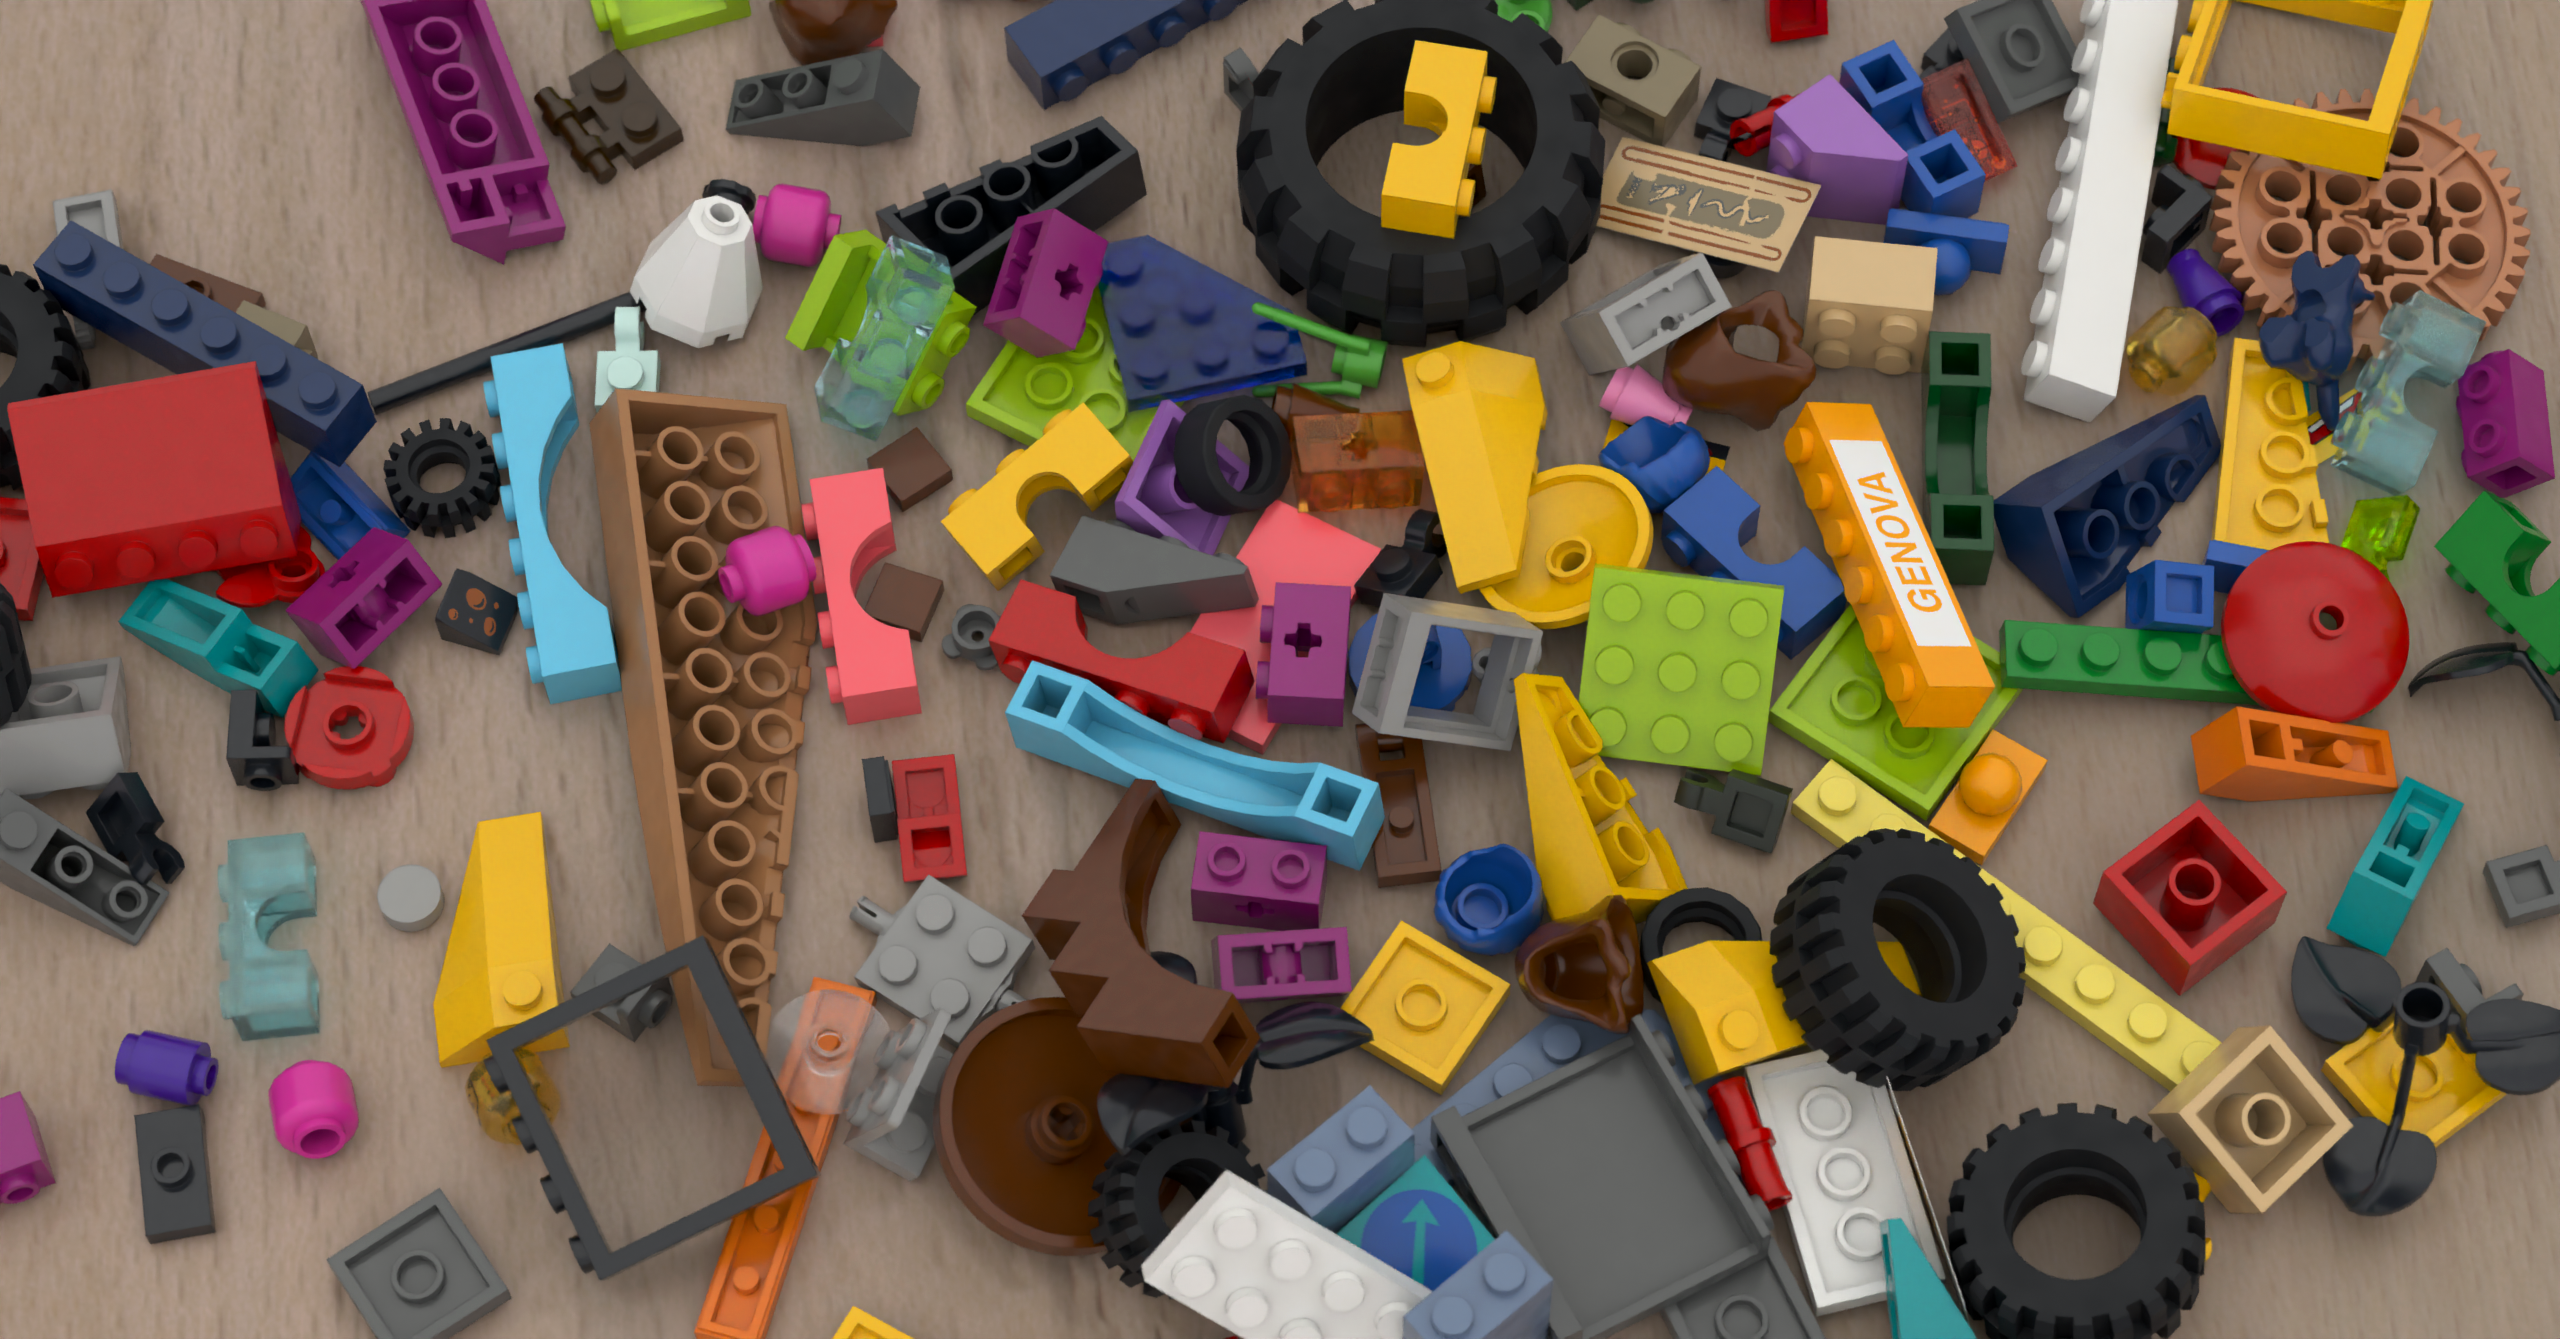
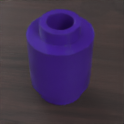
[115,1030,218,1106]

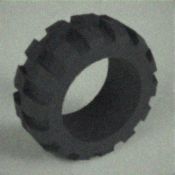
[1236,0,1606,348]

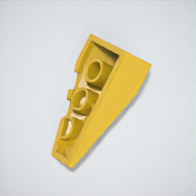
[1402,341,1548,594]
[1514,673,1688,924]
[433,812,570,1068]
[1647,941,1922,1085]

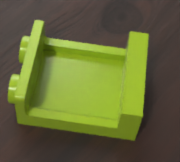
[590,0,752,51]
[785,230,977,416]

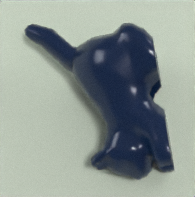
[2259,251,2376,431]

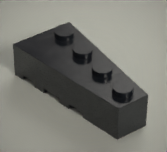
[875,116,1147,315]

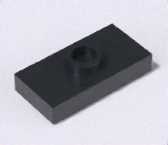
[134,1104,216,1244]

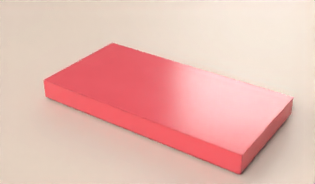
[1190,499,1382,755]

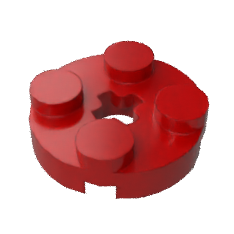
[284,666,414,790]

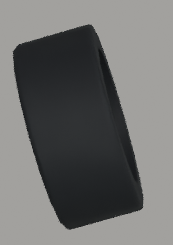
[1173,395,1292,516]
[1639,887,1762,1003]

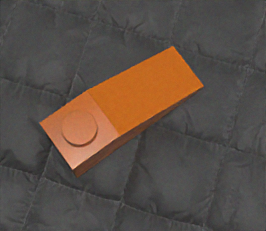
[2191,706,2398,802]

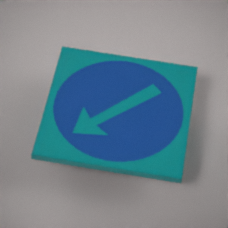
[1336,1155,1495,1291]

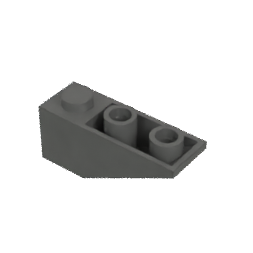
[726,49,920,146]
[1050,515,1259,625]
[0,788,170,946]

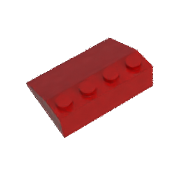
[7,361,301,598]

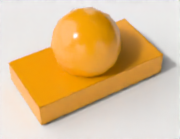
[1928,729,2048,866]

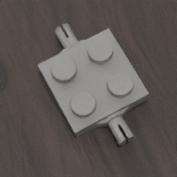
[849,874,1035,1048]

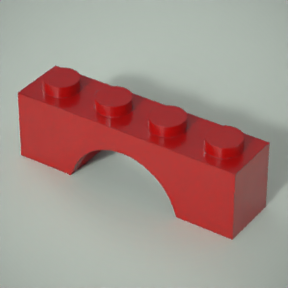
[988,579,1255,744]

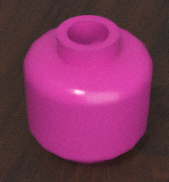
[753,183,842,267]
[718,526,816,616]
[268,1060,359,1159]

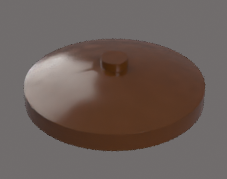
[933,997,1191,1256]

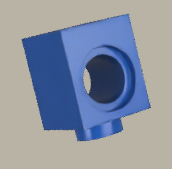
[2125,560,2214,634]

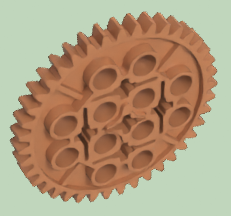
[2209,89,2531,374]

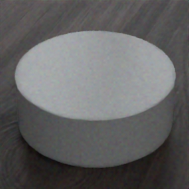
[377,864,444,932]

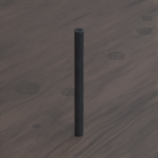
[367,291,646,415]

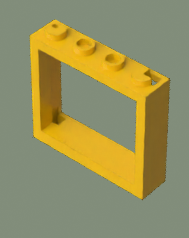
[2161,0,2434,179]

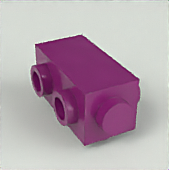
[2456,349,2555,498]

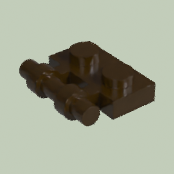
[534,48,684,184]

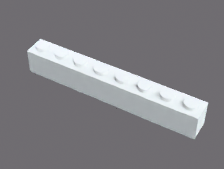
[2021,0,2178,423]

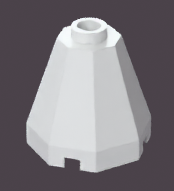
[630,195,763,348]

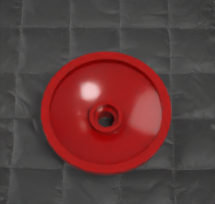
[2221,541,2410,723]

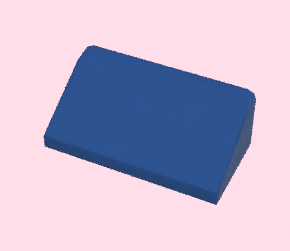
[290,451,410,560]

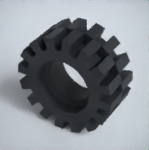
[383,418,501,538]

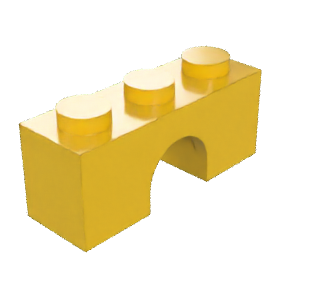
[1381,40,1497,239]
[940,402,1133,591]

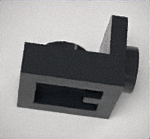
[2141,165,2213,274]
[226,690,300,791]

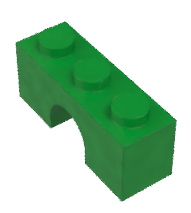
[2434,491,2560,676]

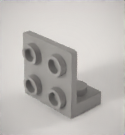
[843,1008,953,1181]

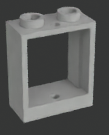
[1560,252,1732,375]
[1352,593,1544,751]

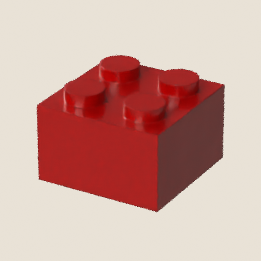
[2093,800,2287,996]

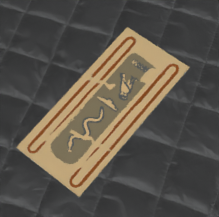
[1597,137,1821,273]

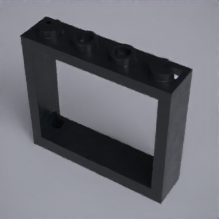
[483,935,821,1281]

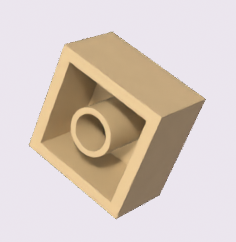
[1801,236,1938,375]
[2148,1025,2353,1214]

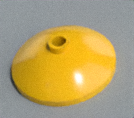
[1479,464,1653,629]

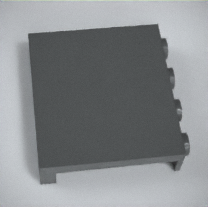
[1430,1014,1774,1339]

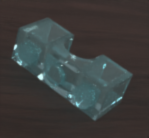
[814,235,955,441]
[2331,290,2486,497]
[218,832,320,1041]

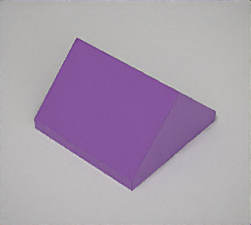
[1115,399,1249,555]

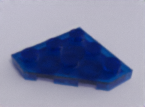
[1097,235,1307,412]

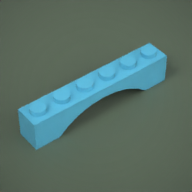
[483,343,622,704]
[1005,660,1385,871]

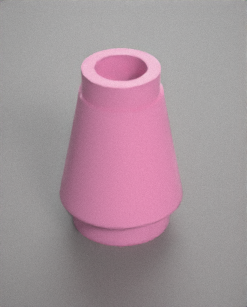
[1599,364,1694,425]

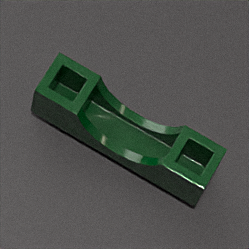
[1921,331,1994,585]

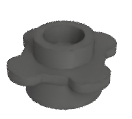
[942,604,1001,671]

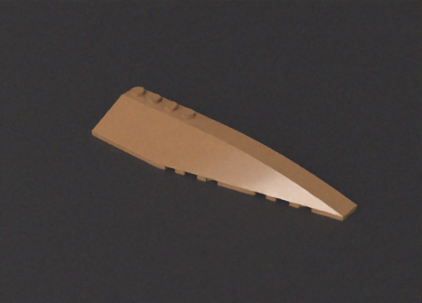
[589,388,817,1087]

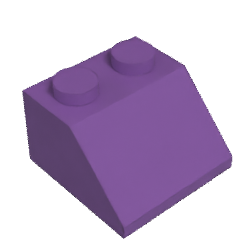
[1766,74,1908,225]

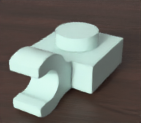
[595,307,661,412]

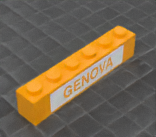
[1783,402,1995,728]

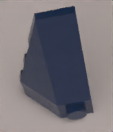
[1993,395,2221,618]

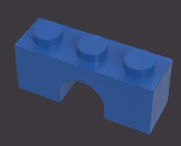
[1839,40,1986,218]
[1660,466,1847,660]

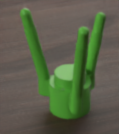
[1252,302,1388,399]

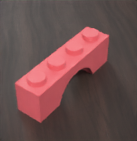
[801,468,922,725]

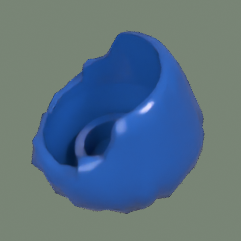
[1598,416,1710,514]
[1433,844,1544,956]

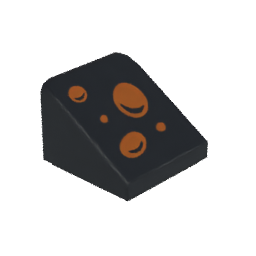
[435,569,519,655]

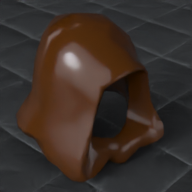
[769,0,898,66]
[1662,290,1817,431]
[1515,895,1644,1034]

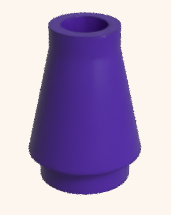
[2167,249,2244,338]

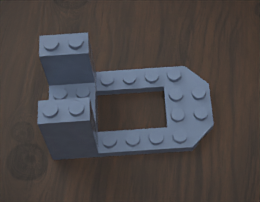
[1267,1009,1741,1339]

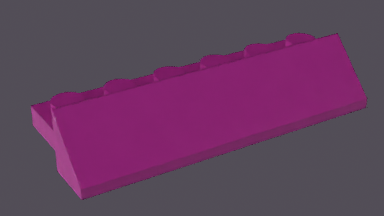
[360,0,566,265]

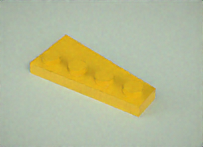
[2211,337,2329,550]

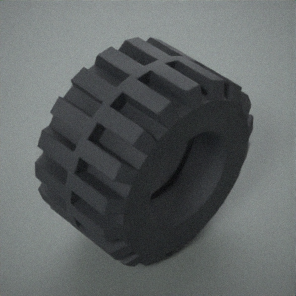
[1088,1120,1268,1300]

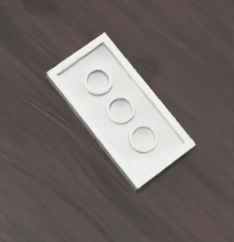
[1744,1050,1946,1317]
[1141,1170,1433,1339]

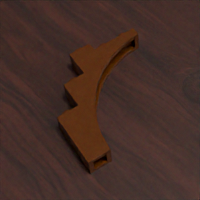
[1022,779,1260,1088]

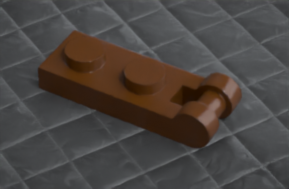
[1355,723,1442,888]

